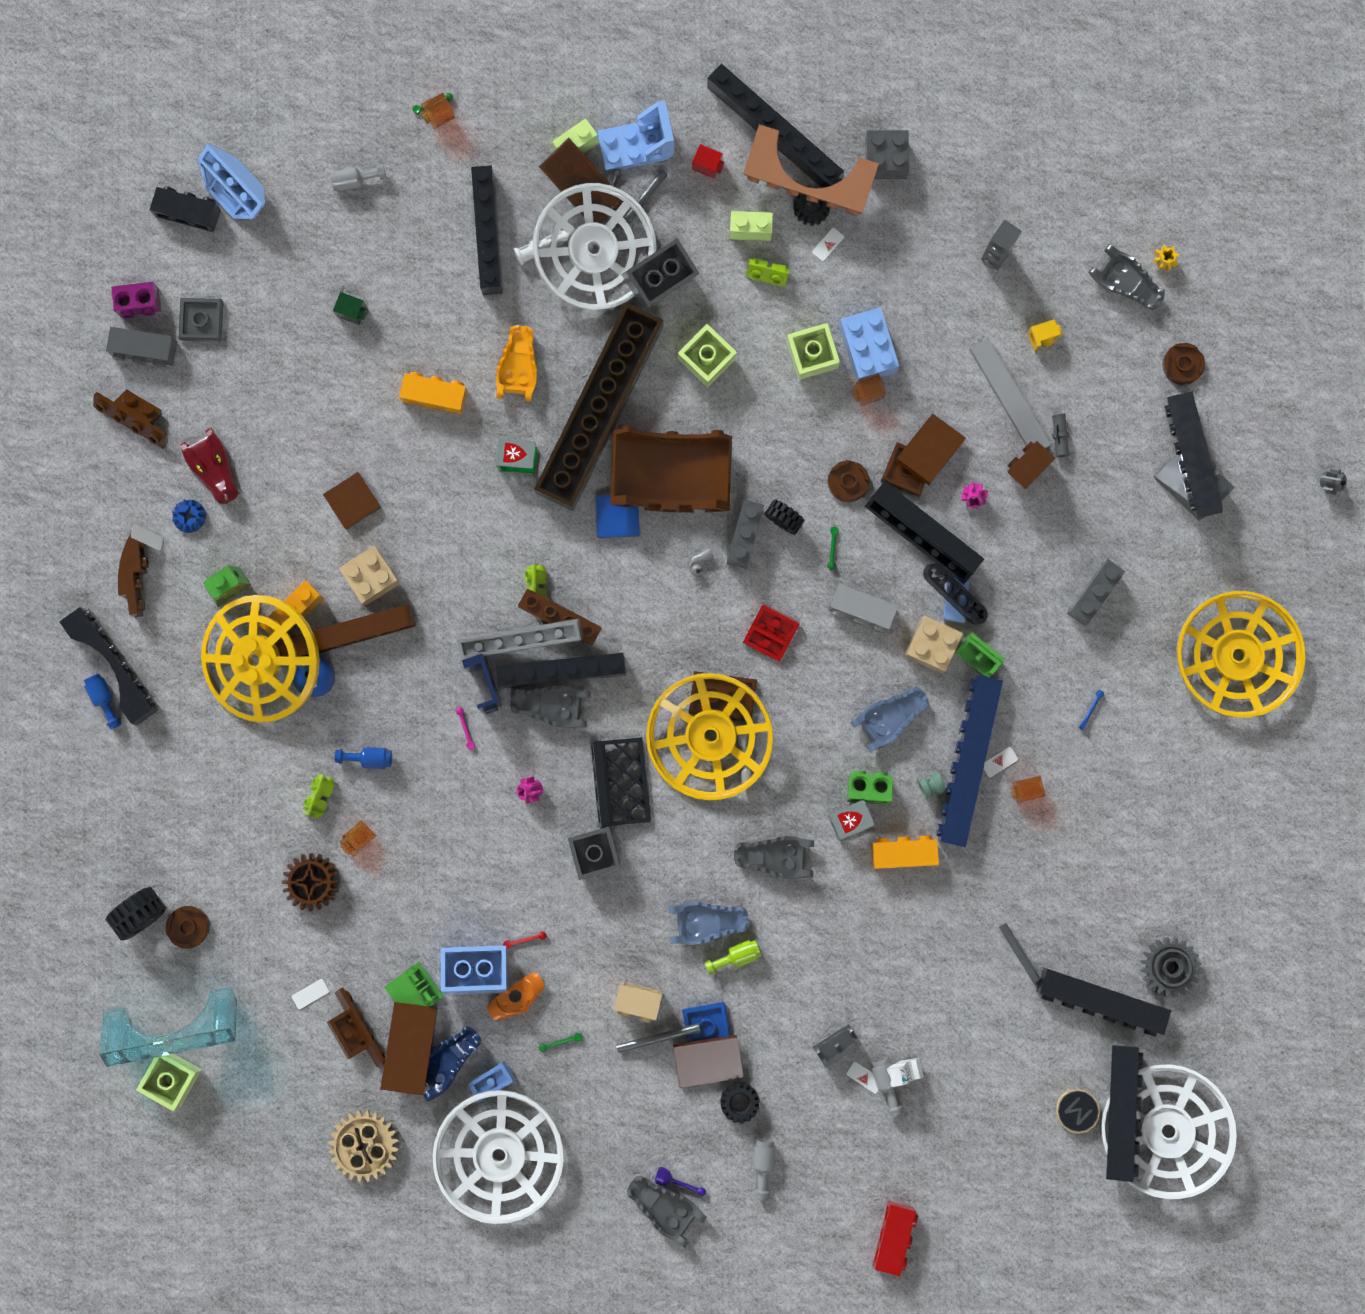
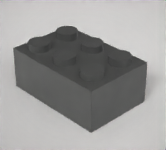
[621,238,700,310]

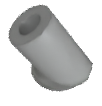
[689,548,714,576]

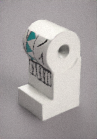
[887,1058,924,1087]

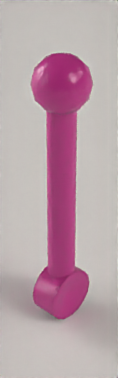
[455,707,475,749]

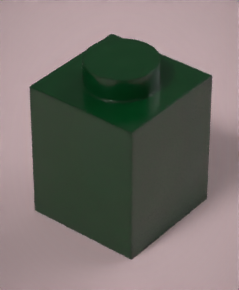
[333,292,368,325]

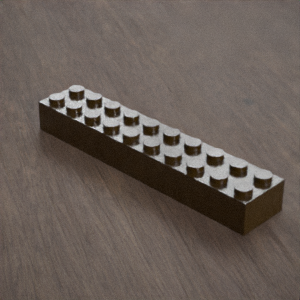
[534,302,664,511]

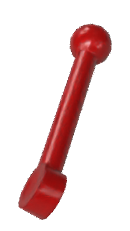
[503,931,547,949]

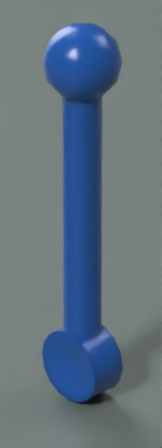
[1079,690,1104,730]

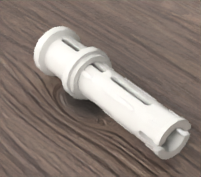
[513,230,571,266]

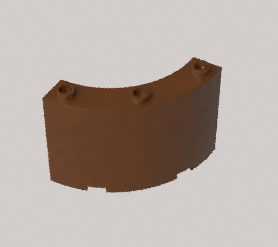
[610,425,732,513]

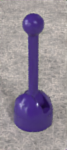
[654,1166,706,1196]

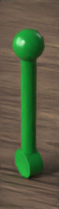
[412,93,453,114]
[827,527,839,570]
[539,1033,582,1052]

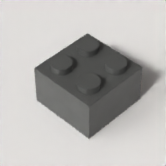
[865,130,909,179]
[568,827,621,880]

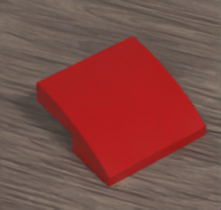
[743,604,800,662]

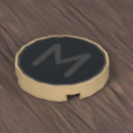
[1056,1089,1100,1133]

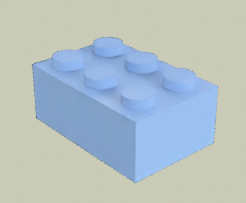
[839,307,899,384]
[441,946,509,995]

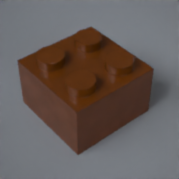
[1007,441,1056,489]

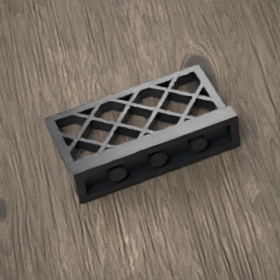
[590,737,651,827]

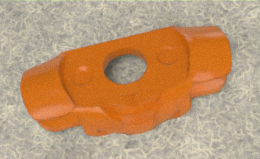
[486,972,545,1021]

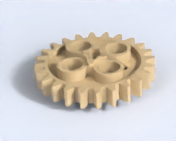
[328,1109,400,1182]

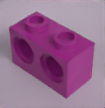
[111,281,161,318]

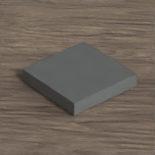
[178,298,223,341]

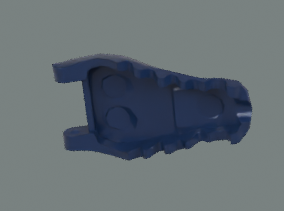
[423,1026,481,1102]

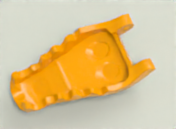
[496,325,537,402]

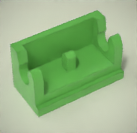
[954,633,1005,677]

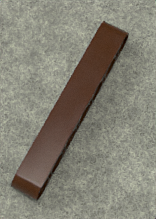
[275,605,416,657]

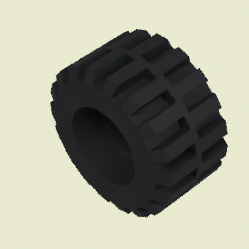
[105,887,167,941]

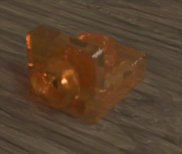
[340,820,376,857]

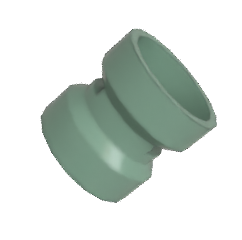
[918,772,946,800]

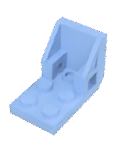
[597,101,674,173]

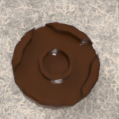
[1162,343,1205,385]
[827,460,870,502]
[166,906,210,949]

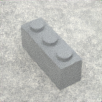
[828,583,898,633]

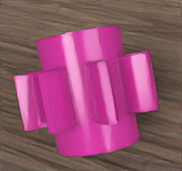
[961,482,988,509]
[517,776,543,804]

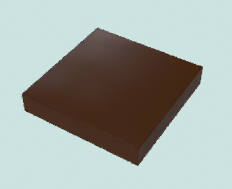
[881,442,925,497]
[323,472,381,530]

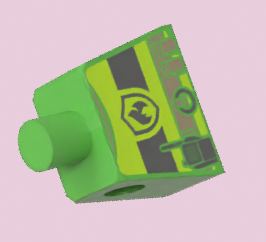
[203,565,251,607]

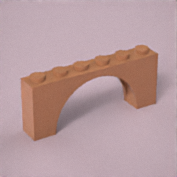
[743,124,879,216]

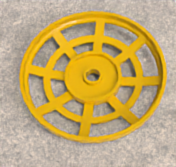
[1176,591,1306,718]
[201,595,320,722]
[646,673,774,800]

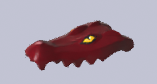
[180,428,240,504]

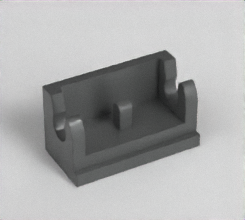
[813,1024,862,1068]

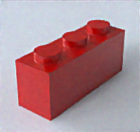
[873,1201,918,1276]

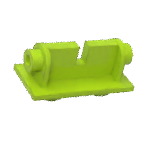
[746,258,790,287]
[524,564,547,598]
[303,773,335,819]

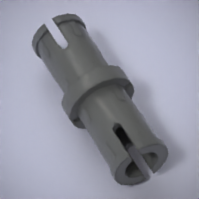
[1052,413,1070,457]

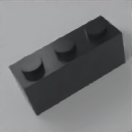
[149,186,221,233]

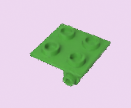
[384,961,444,1007]

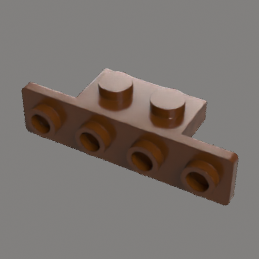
[93,389,167,448]
[518,589,602,646]
[327,987,385,1067]

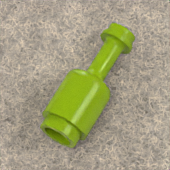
[705,940,762,975]

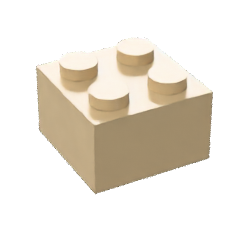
[339,545,401,607]
[904,616,963,674]
[614,981,663,1023]

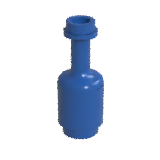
[84,674,122,729]
[334,747,392,769]

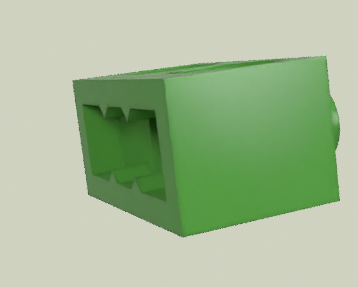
[847,771,893,805]

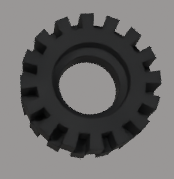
[793,185,830,226]
[764,499,805,535]
[720,1082,760,1124]

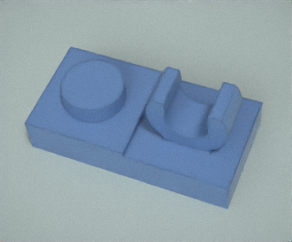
[468,1061,516,1102]

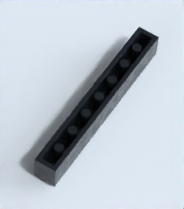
[707,63,844,188]

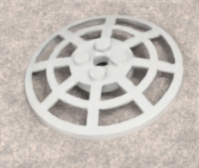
[533,183,656,310]
[1102,1065,1237,1199]
[433,1090,564,1224]

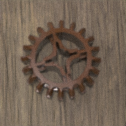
[282,853,341,911]

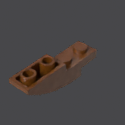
[118,531,149,617]

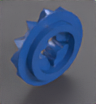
[172,499,206,533]

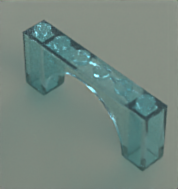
[99,987,237,1067]

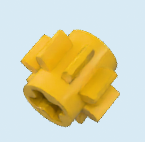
[1152,244,1180,272]

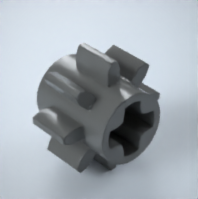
[1320,468,1347,495]

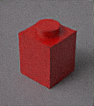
[692,144,725,179]

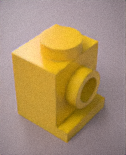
[1027,319,1062,351]

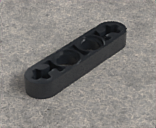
[923,563,988,624]

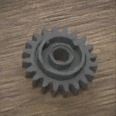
[1140,937,1202,997]

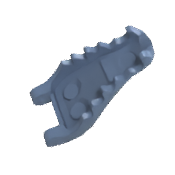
[850,687,929,752]
[668,902,749,945]

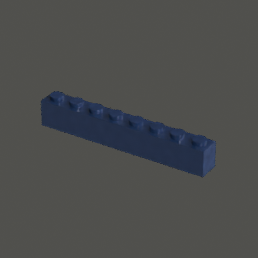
[936,675,1003,847]

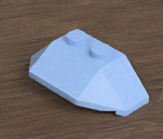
[197,144,265,219]

